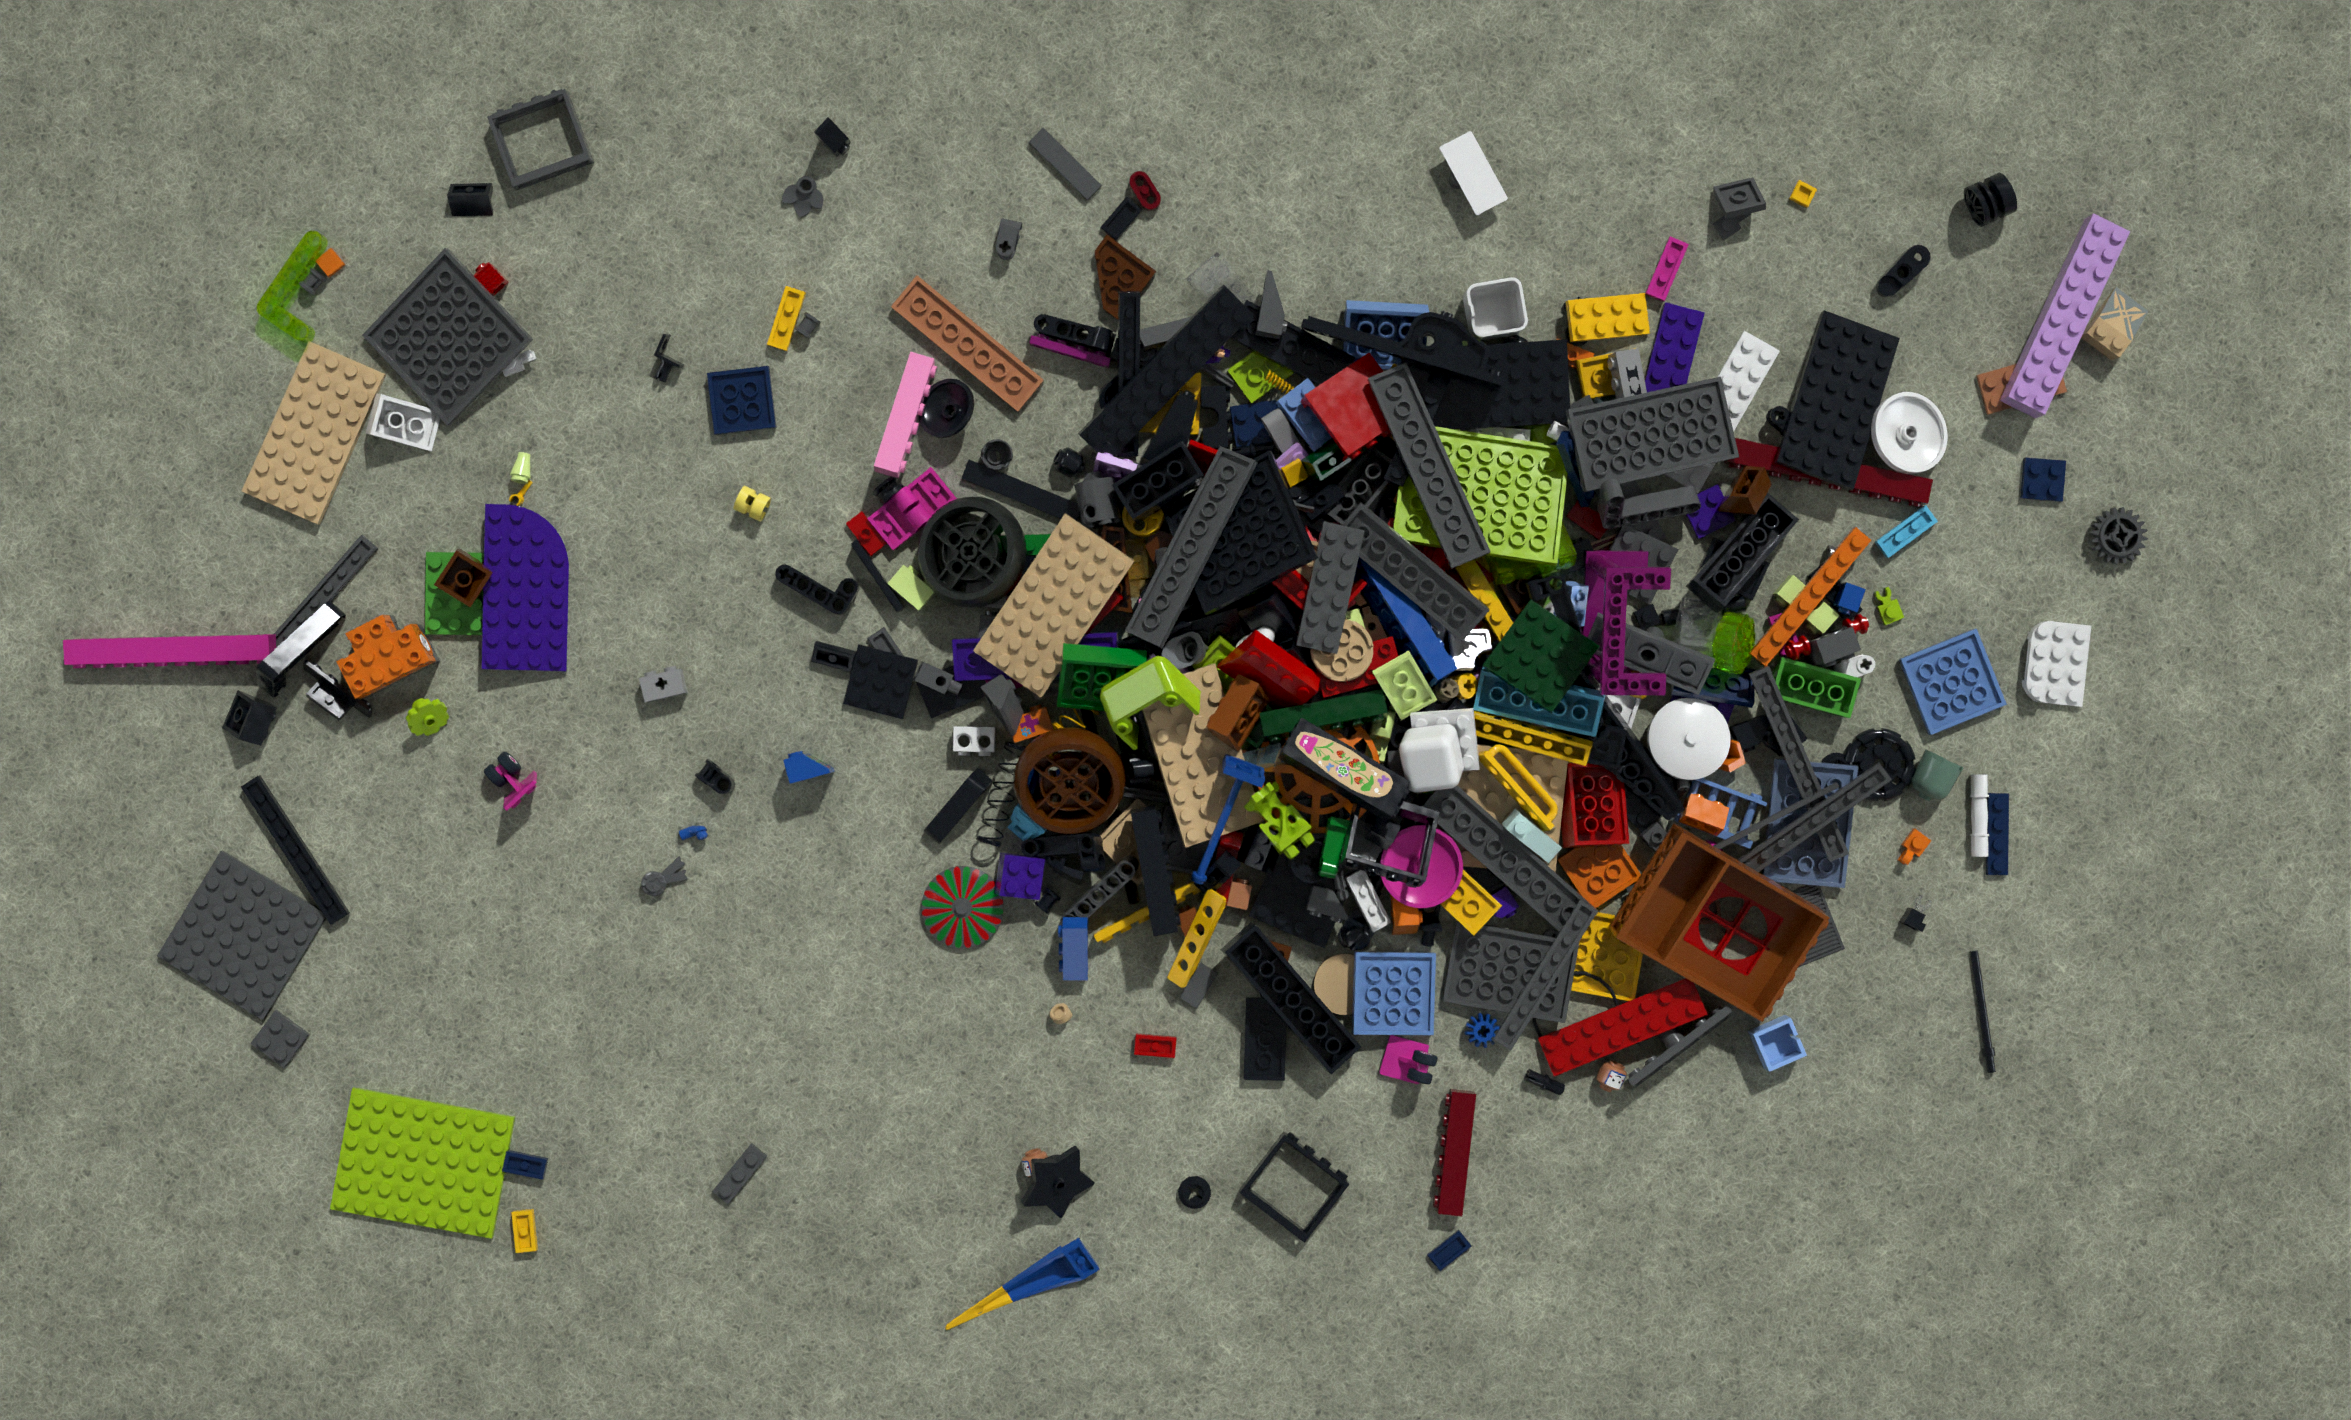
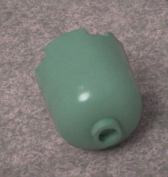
[1911,749,1963,801]

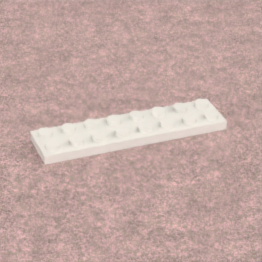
[1664,331,1780,493]

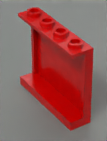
[1300,352,1391,462]

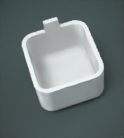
[1463,277,1528,341]
[1399,724,1464,793]

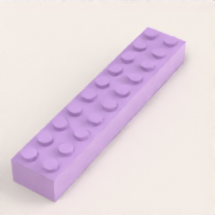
[1999,213,2130,418]

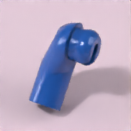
[679,826,708,840]

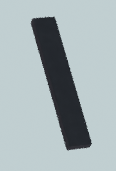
[961,459,1080,521]

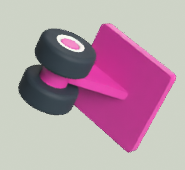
[484,752,537,811]
[1379,1035,1438,1084]

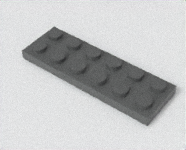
[1296,521,1365,654]

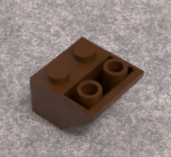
[1718,466,1772,515]

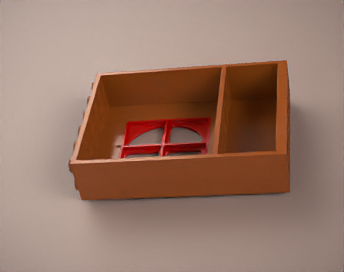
[1608,823,1830,1022]

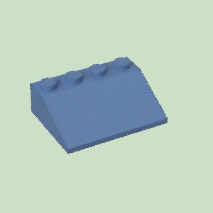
[1343,300,1429,370]

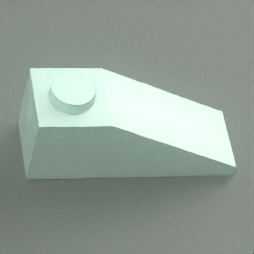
[1502,808,1562,863]

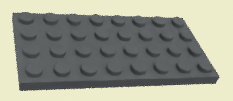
[1565,377,1739,492]

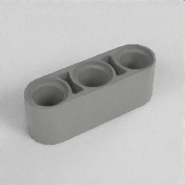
[1261,408,1301,455]

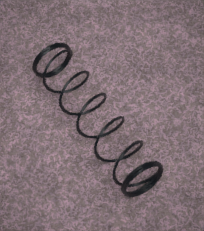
[976,741,1026,847]

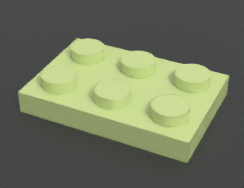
[1372,651,1437,720]

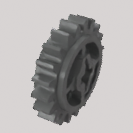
[2088,507,2148,564]

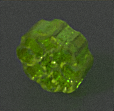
[1712,612,1756,674]

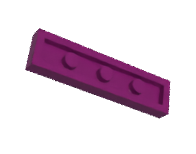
[1029,333,1111,369]

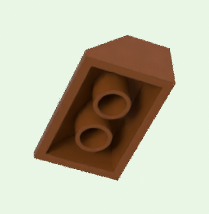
[1206,674,1270,752]

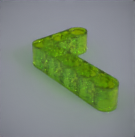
[257,230,328,343]

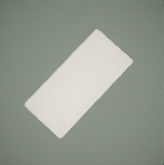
[1440,131,1508,215]

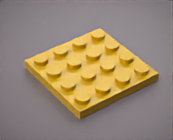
[1571,912,1643,1001]

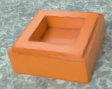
[315,248,346,277]

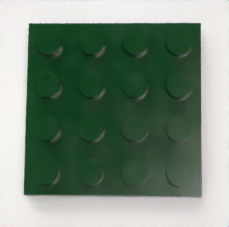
[1482,600,1600,714]

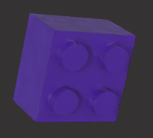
[995,853,1045,900]

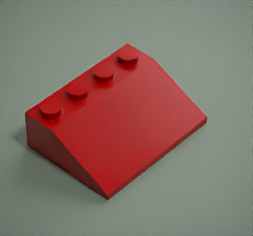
[1217,630,1321,710]
[1561,763,1630,848]

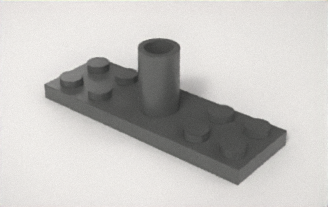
[1587,612,1715,695]
[1628,1006,1732,1090]

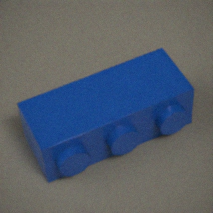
[1058,917,1088,981]

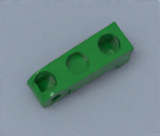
[1318,816,1350,879]

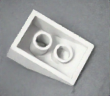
[366,394,440,451]

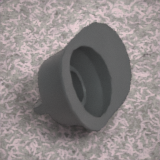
[1162,632,1209,670]

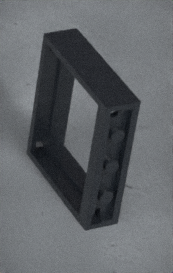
[1340,800,1440,888]
[1239,1131,1349,1243]

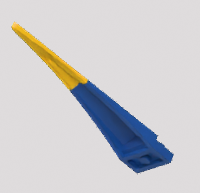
[945,1238,1100,1330]

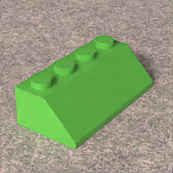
[1772,657,1861,718]

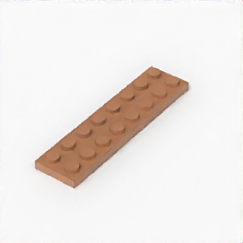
[891,275,1044,412]

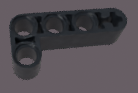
[775,564,860,615]
[924,768,993,844]

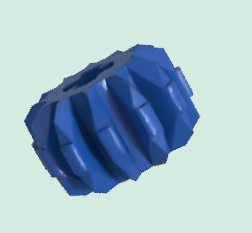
[1465,1013,1500,1048]

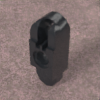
[1876,245,1931,297]

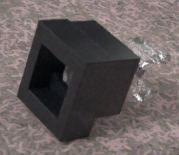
[1899,895,1932,932]

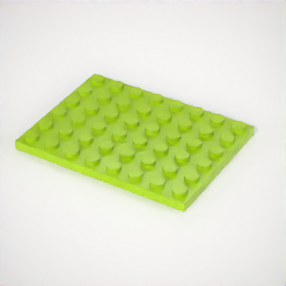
[1393,427,1568,566]
[330,1087,515,1239]

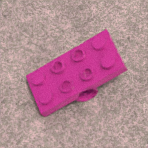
[867,467,957,551]

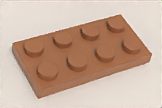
[1976,364,2067,415]

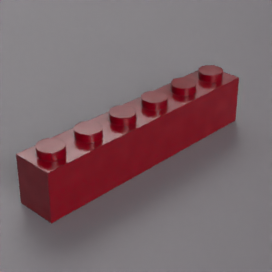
[1433,1089,1477,1217]

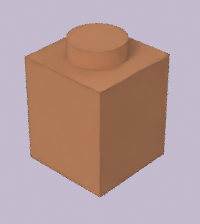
[1227,878,1252,910]

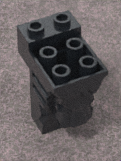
[1238,587,1311,666]

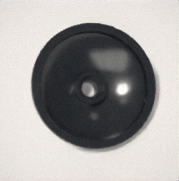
[919,379,974,438]

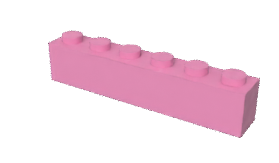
[874,352,937,479]

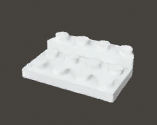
[2022,621,2091,707]

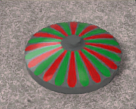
[922,866,1004,948]

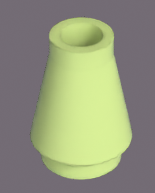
[510,452,531,484]

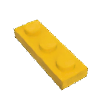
[767,286,806,352]

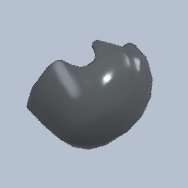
[980,439,1013,471]

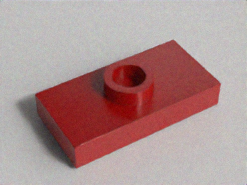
[1566,500,1607,540]
[846,511,887,556]

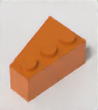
[1390,894,1423,935]

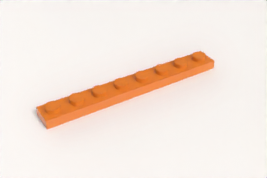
[1748,527,1871,667]

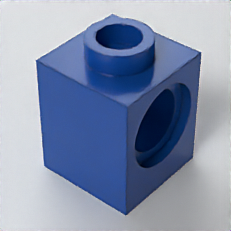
[1833,582,1866,615]

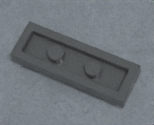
[712,1143,767,1204]

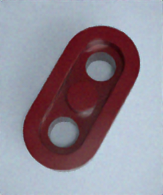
[1129,171,1161,211]

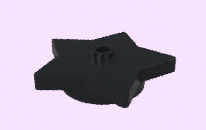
[1021,1146,1095,1218]

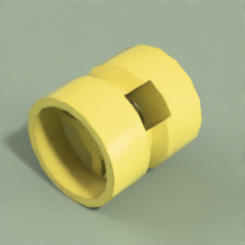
[733,485,771,522]

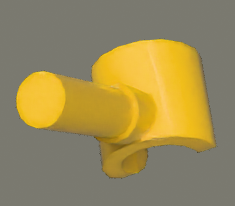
[509,480,533,506]

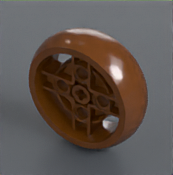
[1013,728,1125,834]

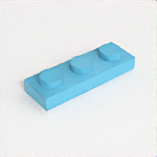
[1875,505,1938,558]

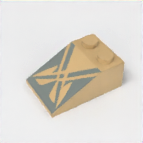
[2081,287,2148,360]

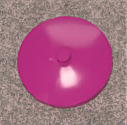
[1380,825,1463,908]

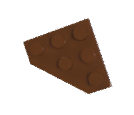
[1095,235,1156,320]

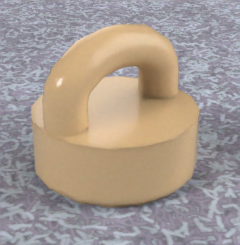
[1050,1003,1072,1024]

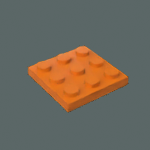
[1557,845,1641,908]

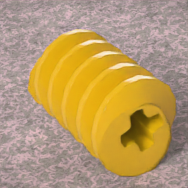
[1447,673,1478,700]

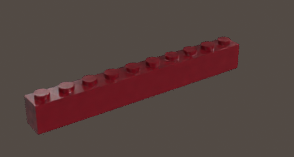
[1724,438,1933,508]

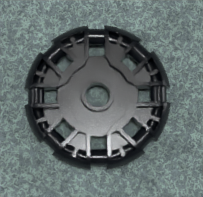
[1844,728,1916,801]

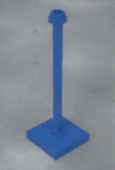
[1192,753,1265,884]

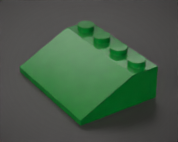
[1057,643,1147,714]

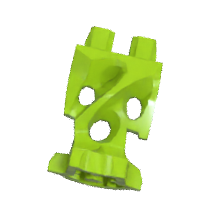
[1244,782,1315,860]

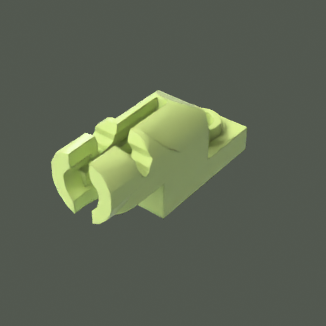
[1364,695,1396,763]

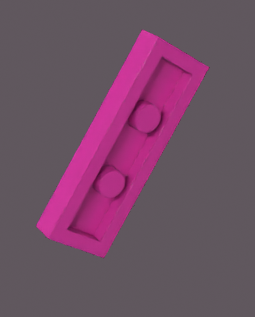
[1645,236,1689,302]

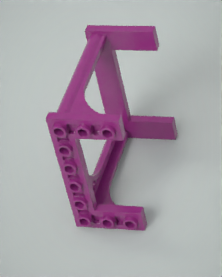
[1582,550,1671,696]

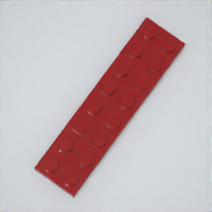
[1538,978,1708,1077]

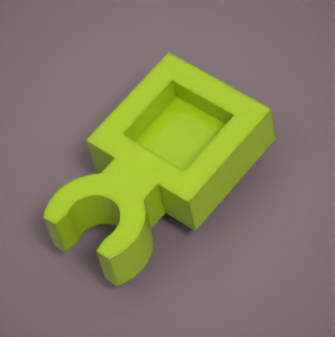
[1874,587,1904,625]

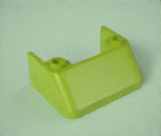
[1100,656,1201,750]

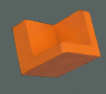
[1718,739,1746,773]

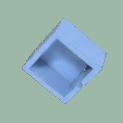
[1748,1015,1807,1072]

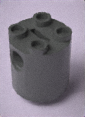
[1074,471,1122,529]

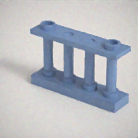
[1670,777,1767,849]

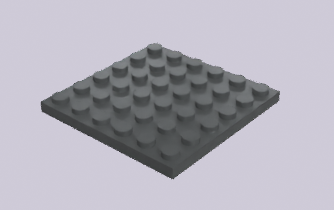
[362,248,533,425]
[157,850,326,1020]

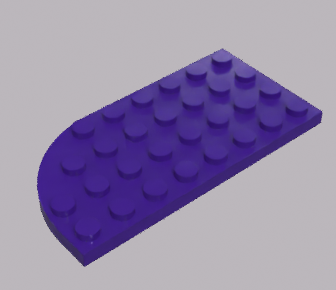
[482,504,569,671]

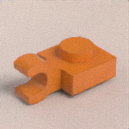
[1897,828,1931,865]

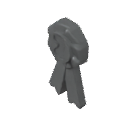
[641,856,688,896]

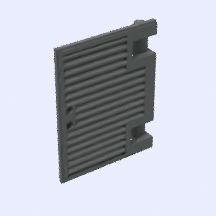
[1792,885,1845,967]

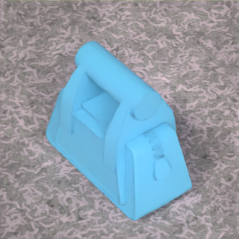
[1008,803,1046,841]

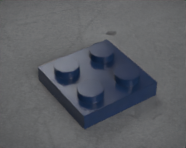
[2020,457,2066,502]

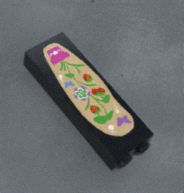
[1277,717,1410,821]

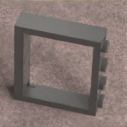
[487,89,594,190]

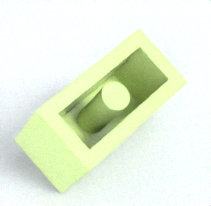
[887,565,935,611]

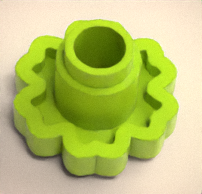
[406,698,449,736]

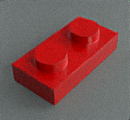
[1134,1033,1177,1058]

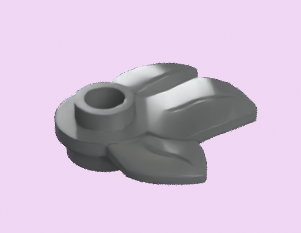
[782,176,824,217]

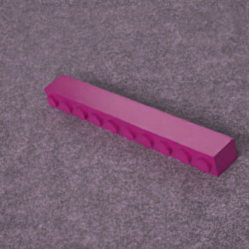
[63,634,276,668]

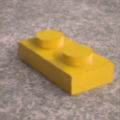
[511,1209,538,1253]

